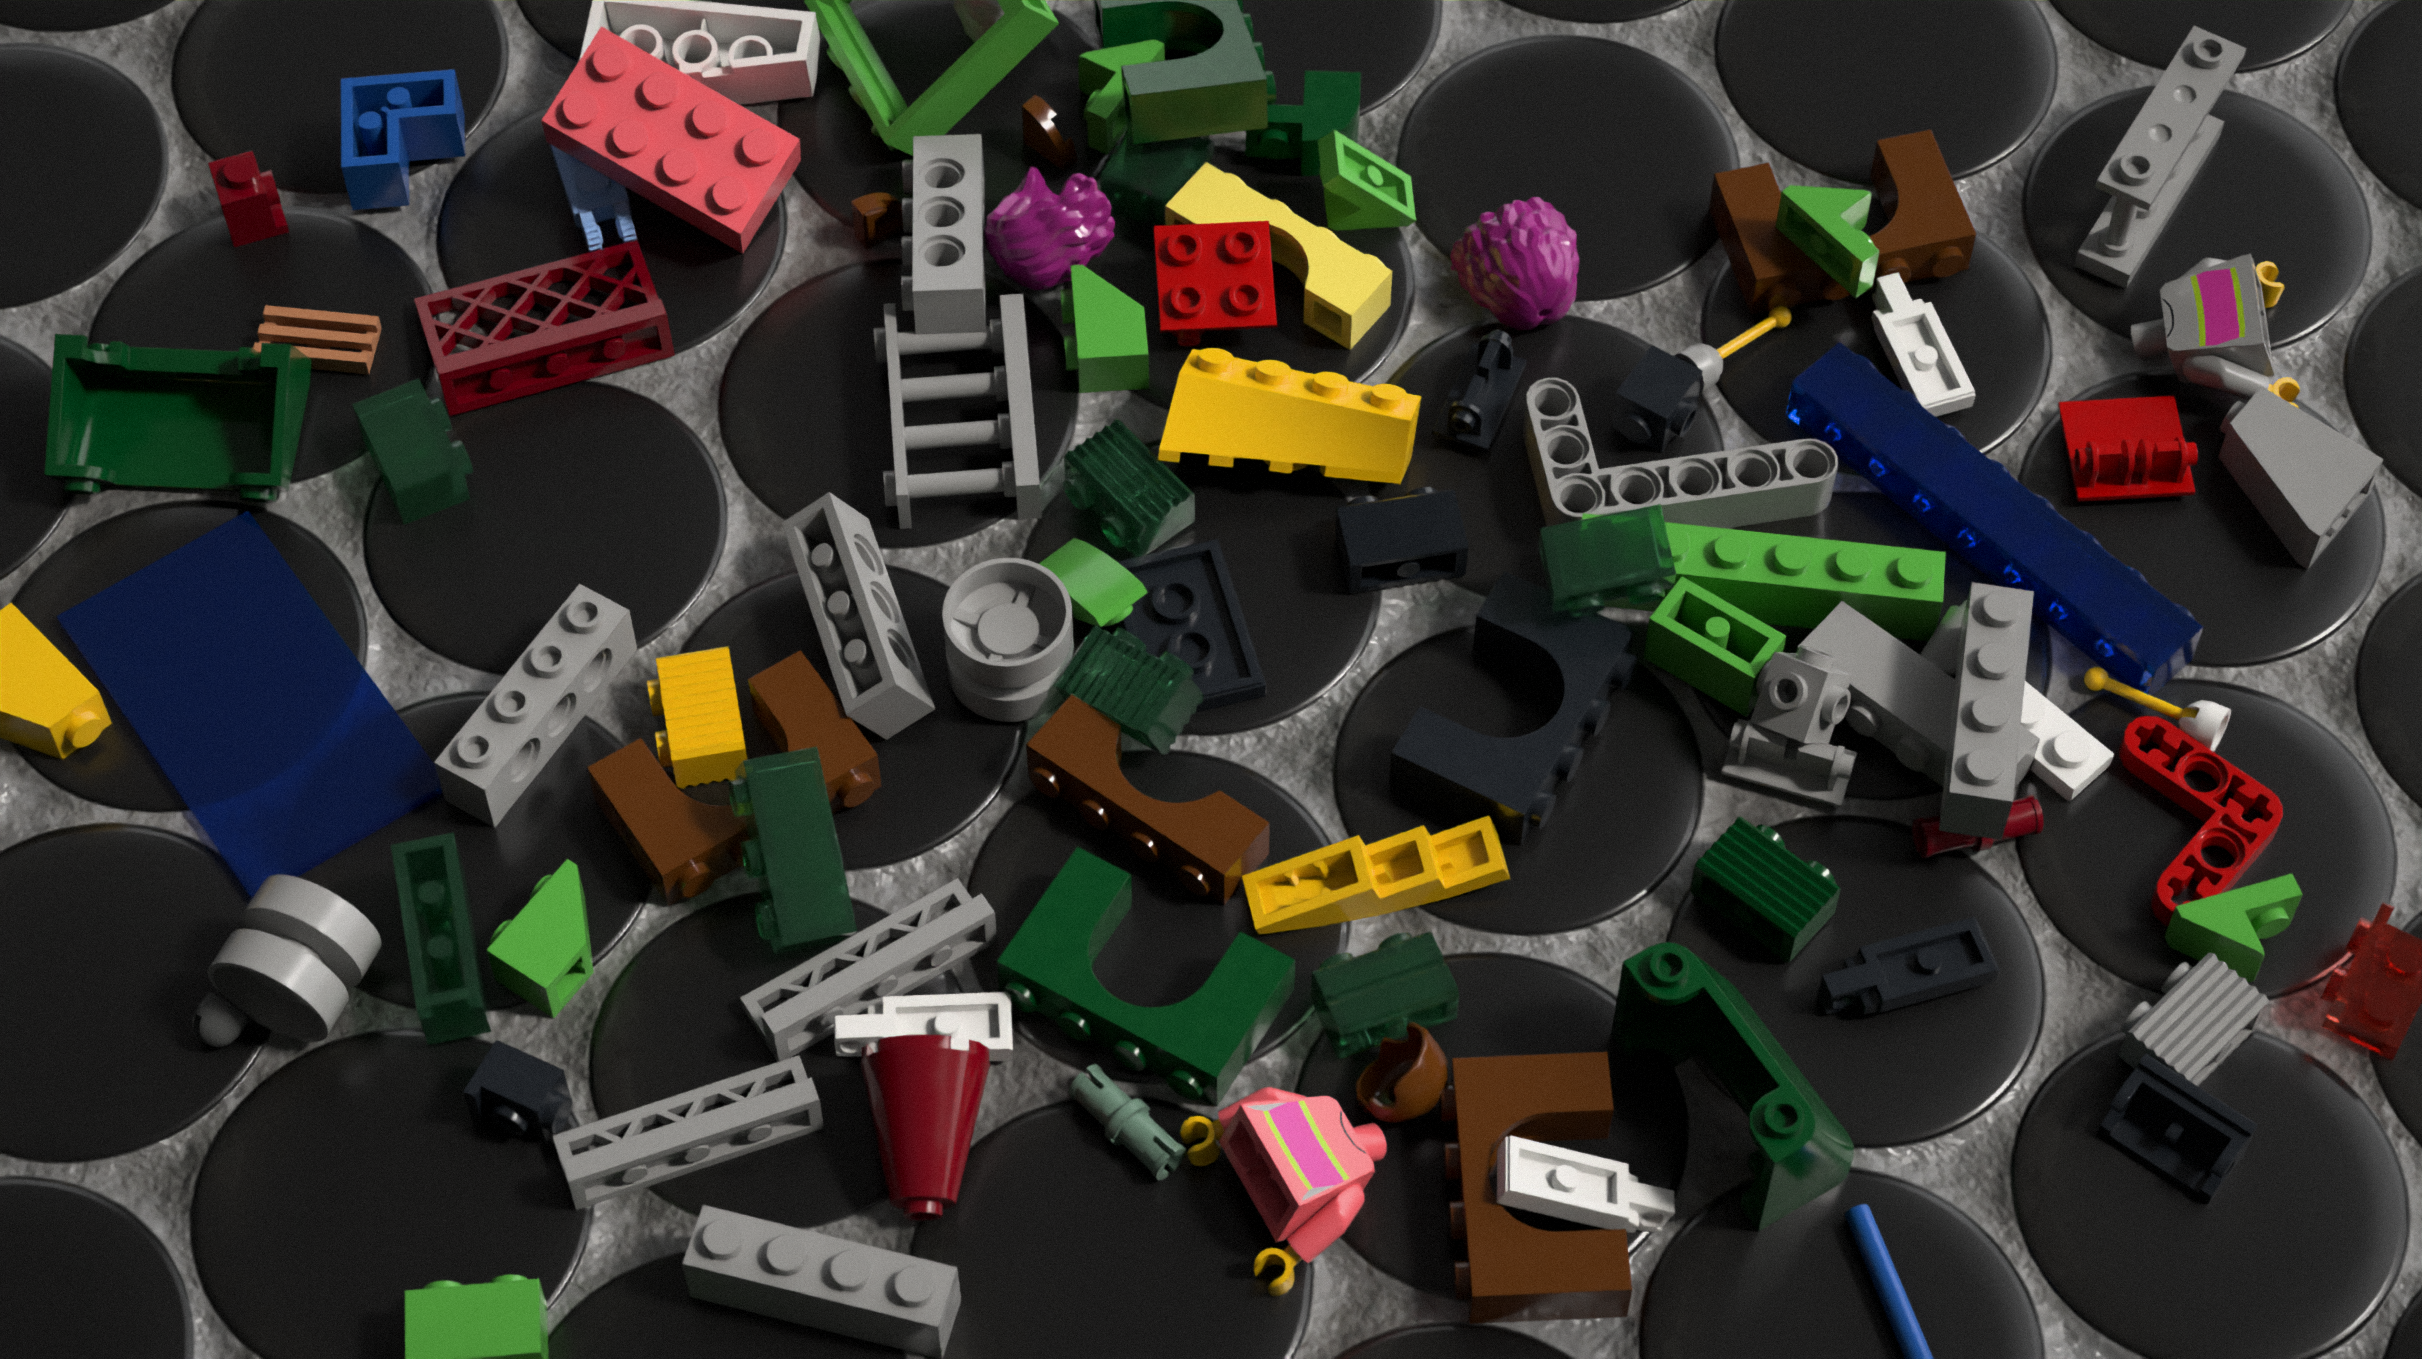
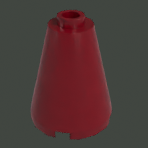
[861,1034,990,1221]

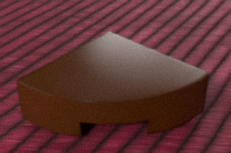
[1022,95,1077,172]
[851,193,903,249]

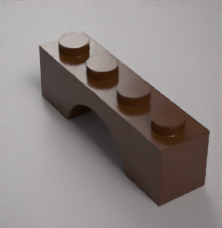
[1026,694,1270,905]

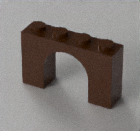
[1709,129,1976,315]
[587,650,881,906]
[1439,1052,1632,1324]

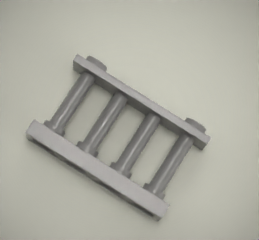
[2074,26,2247,289]
[874,294,1042,529]

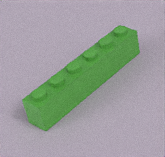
[1573,513,1946,641]

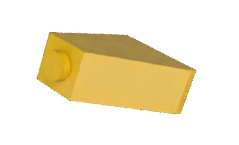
[0,603,112,760]

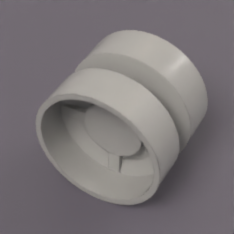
[942,558,1075,722]
[208,875,382,1042]

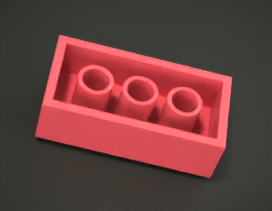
[541,26,801,254]

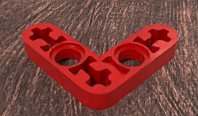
[2119,716,2283,926]

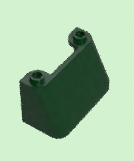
[44,334,312,503]
[1611,942,1854,1232]

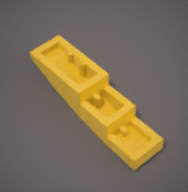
[1242,815,1510,934]

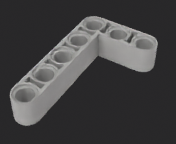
[1523,378,1838,550]

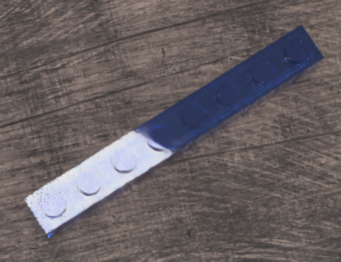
[1786,342,2204,696]

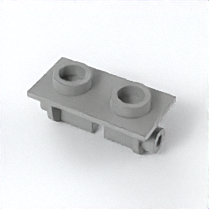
[1721,719,1857,808]

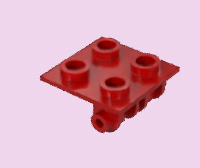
[1154,221,1277,346]
[2058,396,2198,502]

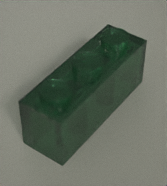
[728,746,857,954]
[391,832,491,1045]

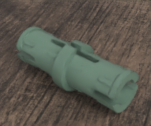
[1068,1064,1187,1180]

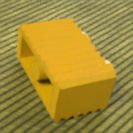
[647,646,750,789]

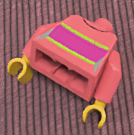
[1180,1087,1386,1296]

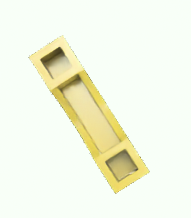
[1165,162,1392,350]

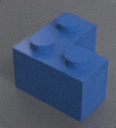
[341,69,465,210]

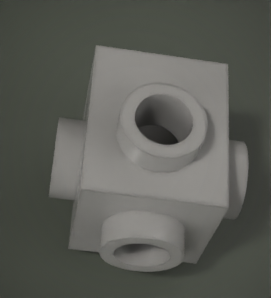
[1750,645,1852,744]

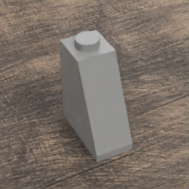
[2218,386,2384,569]

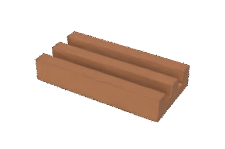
[253,305,382,375]

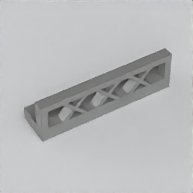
[740,878,997,1062]
[552,1055,824,1210]

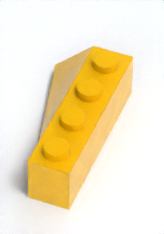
[1158,348,1421,484]

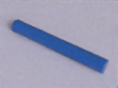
[1844,1204,1934,1359]

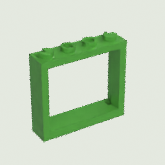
[804,0,1059,156]

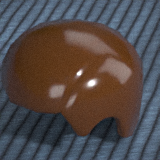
[1355,1022,1448,1122]

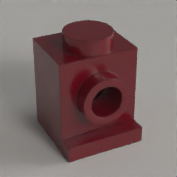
[208,150,289,247]

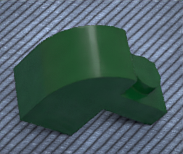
[1246,70,1361,176]

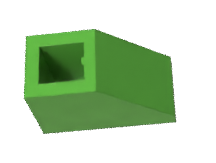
[1060,265,1149,393]
[487,859,594,1018]

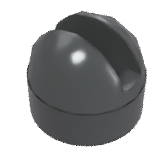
[192,992,250,1047]

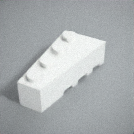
[580,0,822,104]

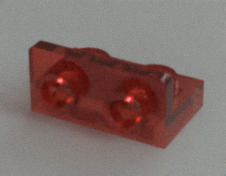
[2320,902,2422,1060]

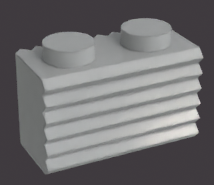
[2119,953,2269,1086]

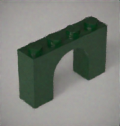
[1093,0,1276,144]
[997,847,1295,1107]

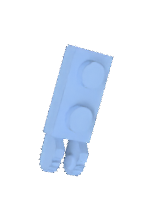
[550,144,637,252]

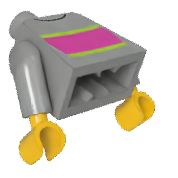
[2131,254,2300,408]

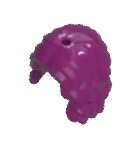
[983,167,1115,291]
[1450,197,1580,331]

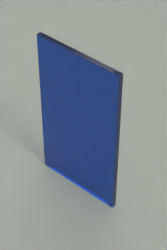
[57,511,443,899]

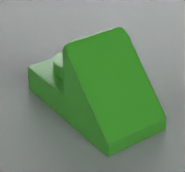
[1078,39,1165,155]
[1318,130,1416,230]
[1775,185,1880,298]
[2164,874,2303,982]

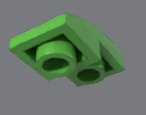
[1039,538,1148,627]

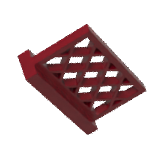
[414,240,675,416]

